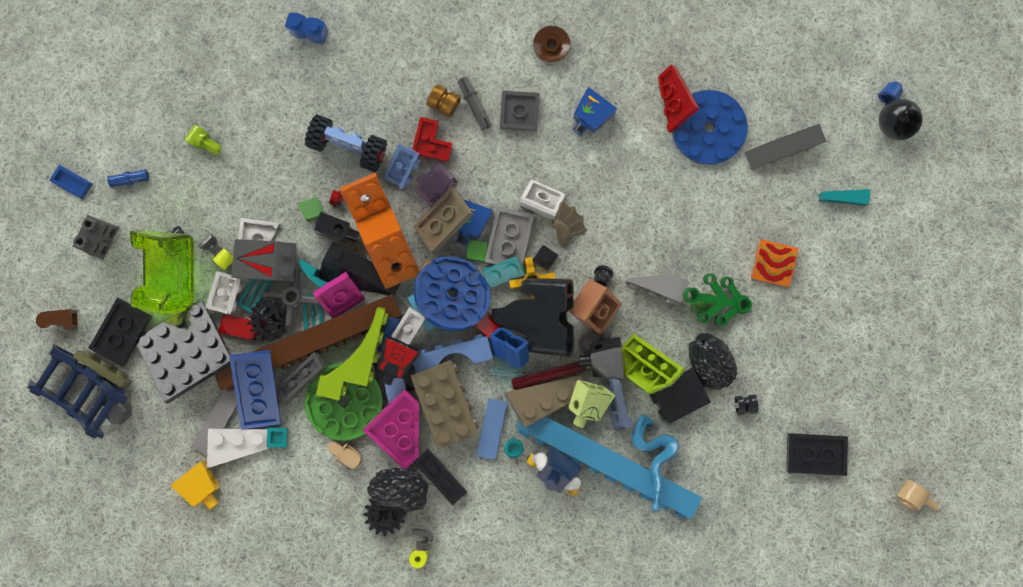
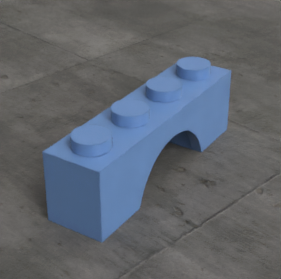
[414,334,493,373]

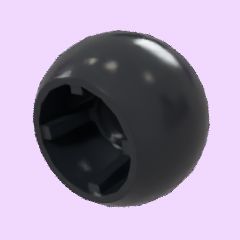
[878,99,923,141]

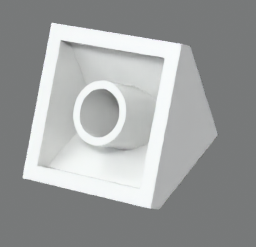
[519,179,566,220]

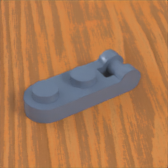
[603,378,633,430]

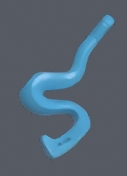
[631,414,679,512]

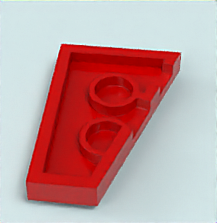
[658,64,700,133]

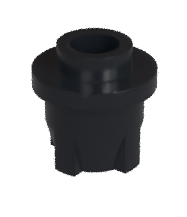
[594,265,613,287]

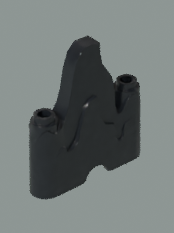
[492,278,574,357]

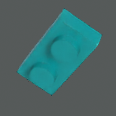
[482,255,525,288]

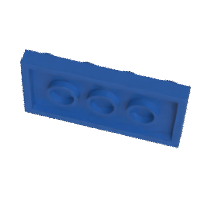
[229,350,281,430]

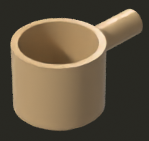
[896,479,939,511]

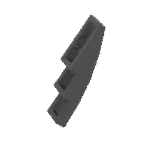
[745,124,827,170]

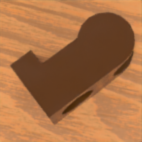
[36,309,78,330]

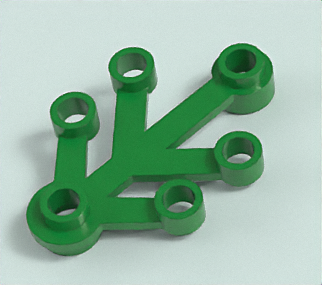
[683,273,752,326]

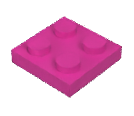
[313,272,365,319]

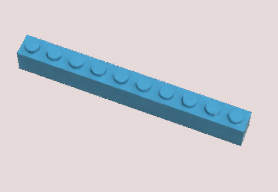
[516,417,702,519]

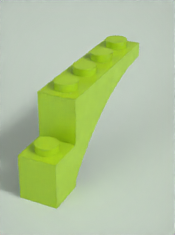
[316,307,388,400]

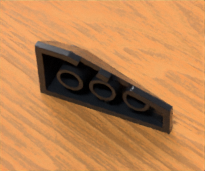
[318,241,401,295]

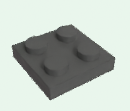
[500,90,540,132]

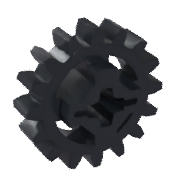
[247,299,287,341]
[363,498,407,536]

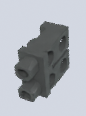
[72,215,119,260]

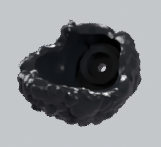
[688,333,738,390]
[367,468,429,512]

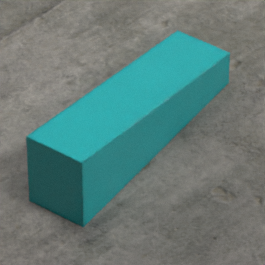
[819,189,870,206]

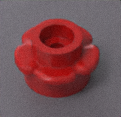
[328,190,343,208]

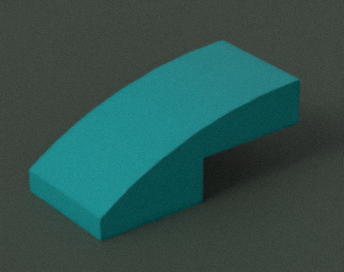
[299,259,327,288]

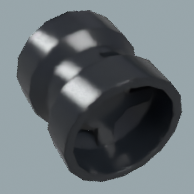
[734,394,759,415]

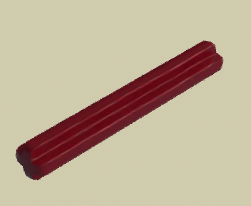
[511,361,586,390]

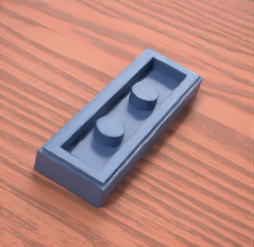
[477,398,507,460]

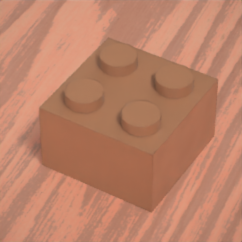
[568,279,622,335]

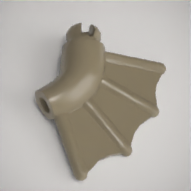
[550,201,587,246]

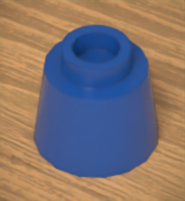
[878,81,903,104]

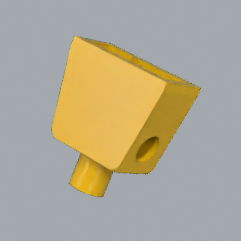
[170,460,220,510]

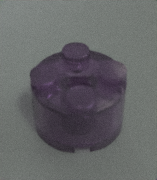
[414,162,459,207]

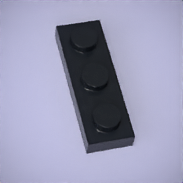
[414,448,468,506]

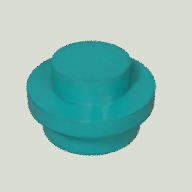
[504,438,524,458]

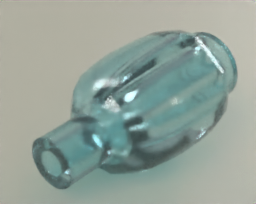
[490,361,526,379]

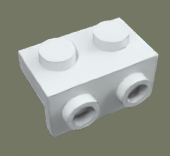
[205,271,243,315]

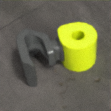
[198,234,233,270]
[409,528,434,568]

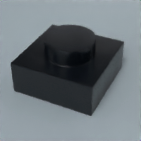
[533,245,559,271]

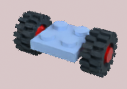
[304,114,387,172]

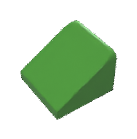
[298,197,325,222]

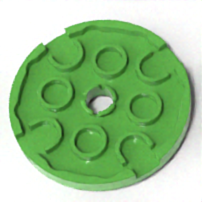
[305,363,383,441]

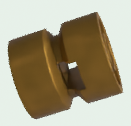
[426,84,461,118]

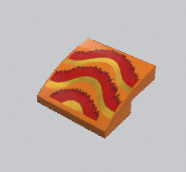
[751,239,798,287]

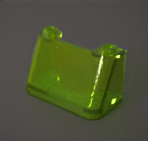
[130,230,194,315]

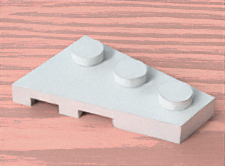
[238,218,280,241]
[207,428,268,468]

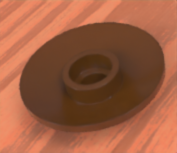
[533,26,570,63]

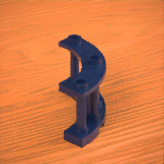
[27,344,128,439]

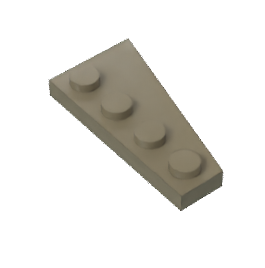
[505,375,584,428]

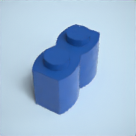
[285,13,329,43]
[490,328,529,368]

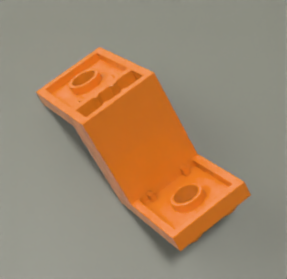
[339,173,420,289]

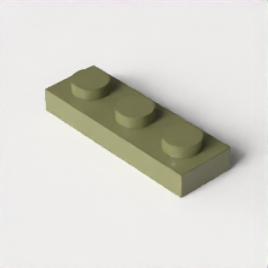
[73,350,132,388]

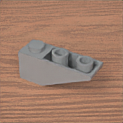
[625,274,690,306]

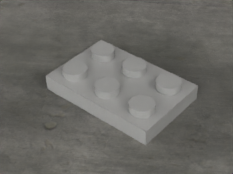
[485,207,534,266]

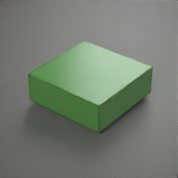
[466,240,488,262]

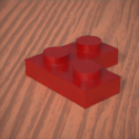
[412,117,453,163]

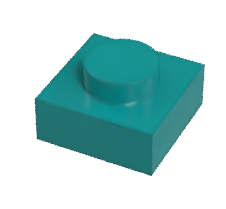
[266,427,288,448]

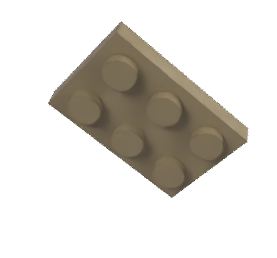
[414,186,474,254]

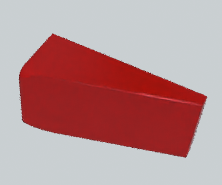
[219,314,256,341]

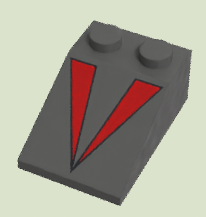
[231,239,297,283]

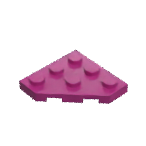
[363,388,419,469]

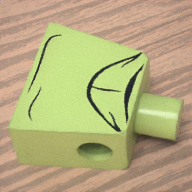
[569,380,615,428]

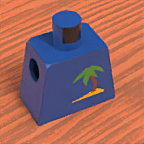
[573,87,617,136]
[456,199,493,246]

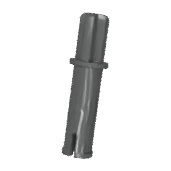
[458,77,492,131]

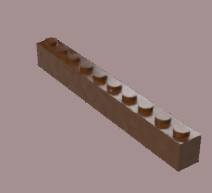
[215,294,403,392]

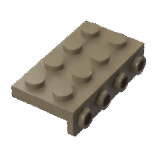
[410,360,479,449]

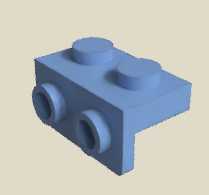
[383,143,421,190]

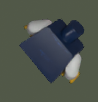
[526,446,582,496]

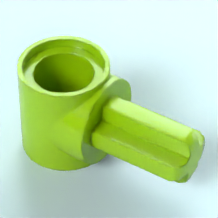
[184,124,222,155]

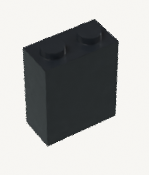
[648,368,711,424]

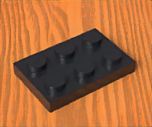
[88,297,153,366]
[786,433,848,476]

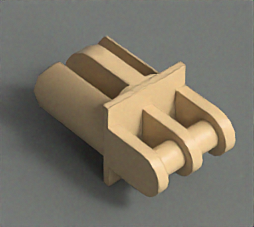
[327,441,363,469]

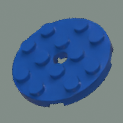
[672,90,748,165]
[414,256,490,331]

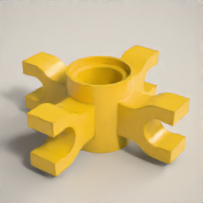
[509,257,556,299]

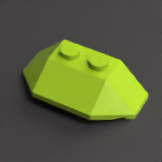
[622,333,685,395]

